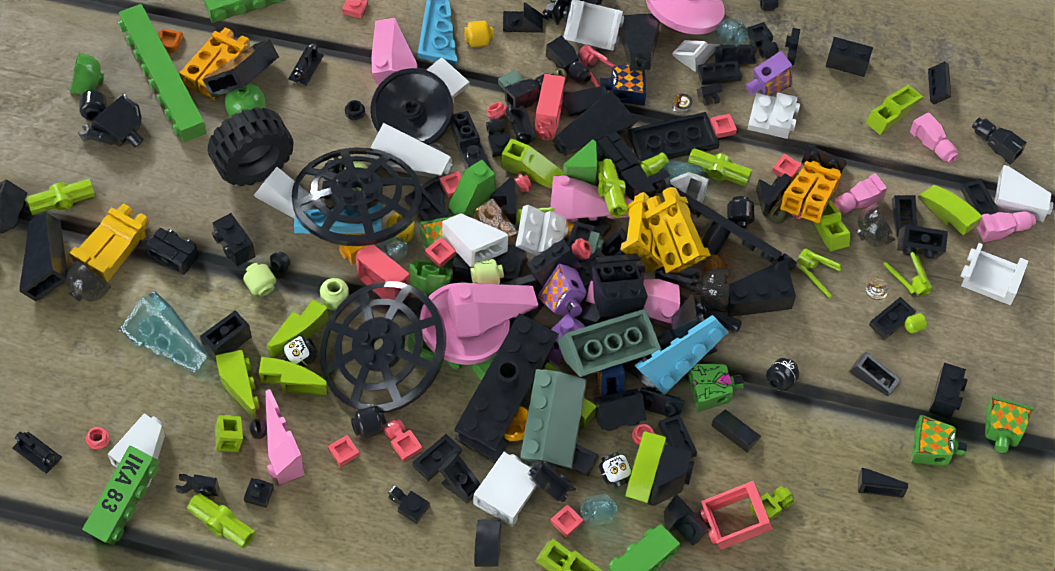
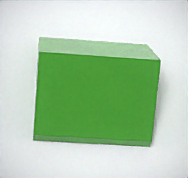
[563,140,597,186]

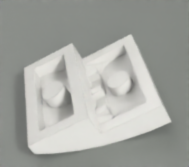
[427,58,469,103]

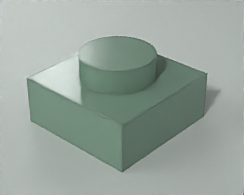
[498,70,523,91]
[588,231,604,255]

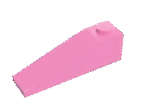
[372,18,417,86]
[550,175,633,222]
[585,279,680,328]
[447,283,538,339]
[266,389,305,485]

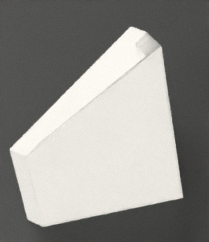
[672,40,720,72]
[669,172,709,219]

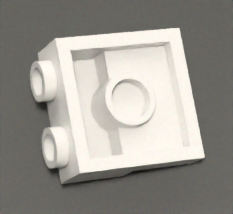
[747,92,800,139]
[516,205,568,256]

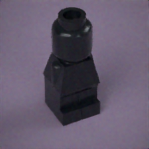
[546,35,592,84]
[504,73,554,108]
[972,118,1027,165]

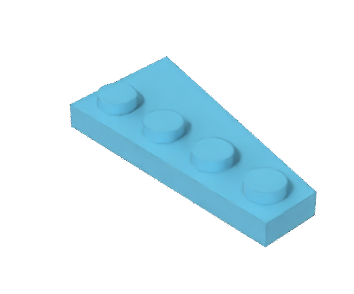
[416,0,457,66]
[294,202,383,234]
[635,315,728,394]

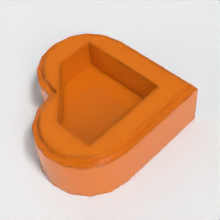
[158,29,183,53]

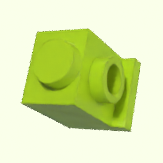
[215,415,243,452]

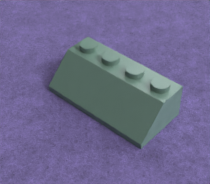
[557,309,661,377]
[520,369,587,469]

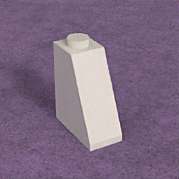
[995,165,1053,222]
[254,167,315,219]
[442,214,508,267]
[108,414,165,488]

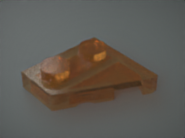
[474,199,518,240]

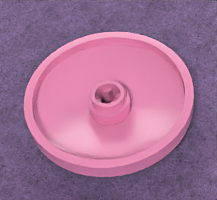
[646,0,725,34]
[420,283,510,365]

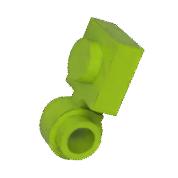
[749,486,795,521]

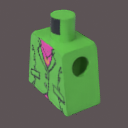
[688,364,743,412]

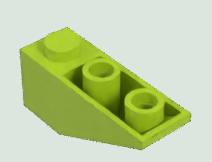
[501,138,563,189]
[215,350,260,419]

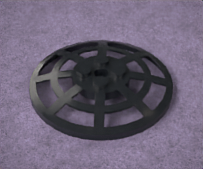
[291,147,422,246]
[320,281,446,413]

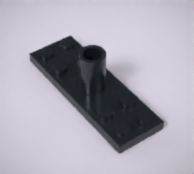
[668,184,782,263]
[454,313,559,452]

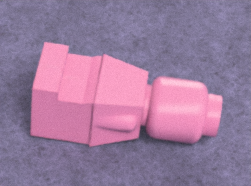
[910,112,959,163]
[833,173,887,215]
[977,211,1036,242]

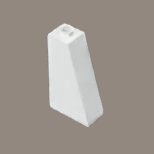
[365,123,453,178]

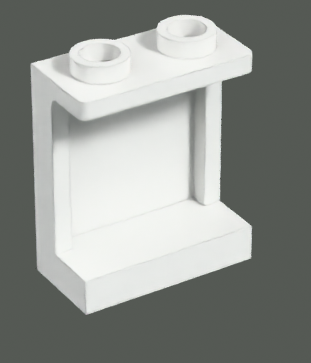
[563,0,624,51]
[960,243,1028,305]
[473,452,539,527]

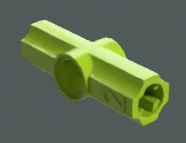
[687,148,753,187]
[597,159,628,218]
[27,178,95,215]
[187,493,255,549]

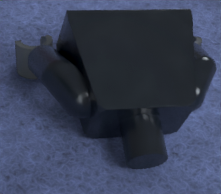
[78,93,144,148]

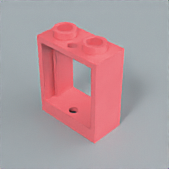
[535,74,565,141]
[356,245,411,302]
[700,481,773,550]

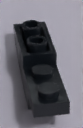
[450,111,493,171]

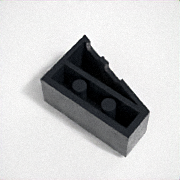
[453,245,527,283]
[724,259,796,317]

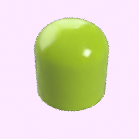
[904,313,927,333]

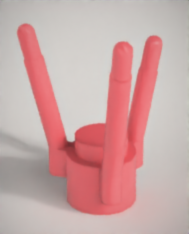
[578,44,616,87]

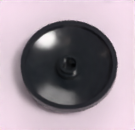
[370,68,454,145]

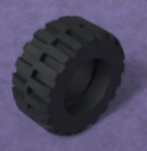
[208,107,294,186]

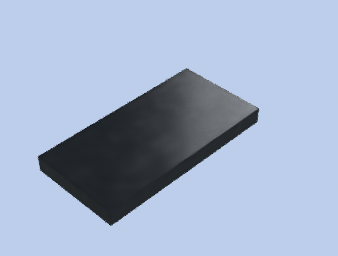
[627,112,719,162]

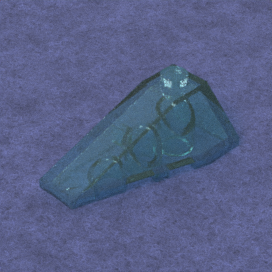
[119,291,209,373]

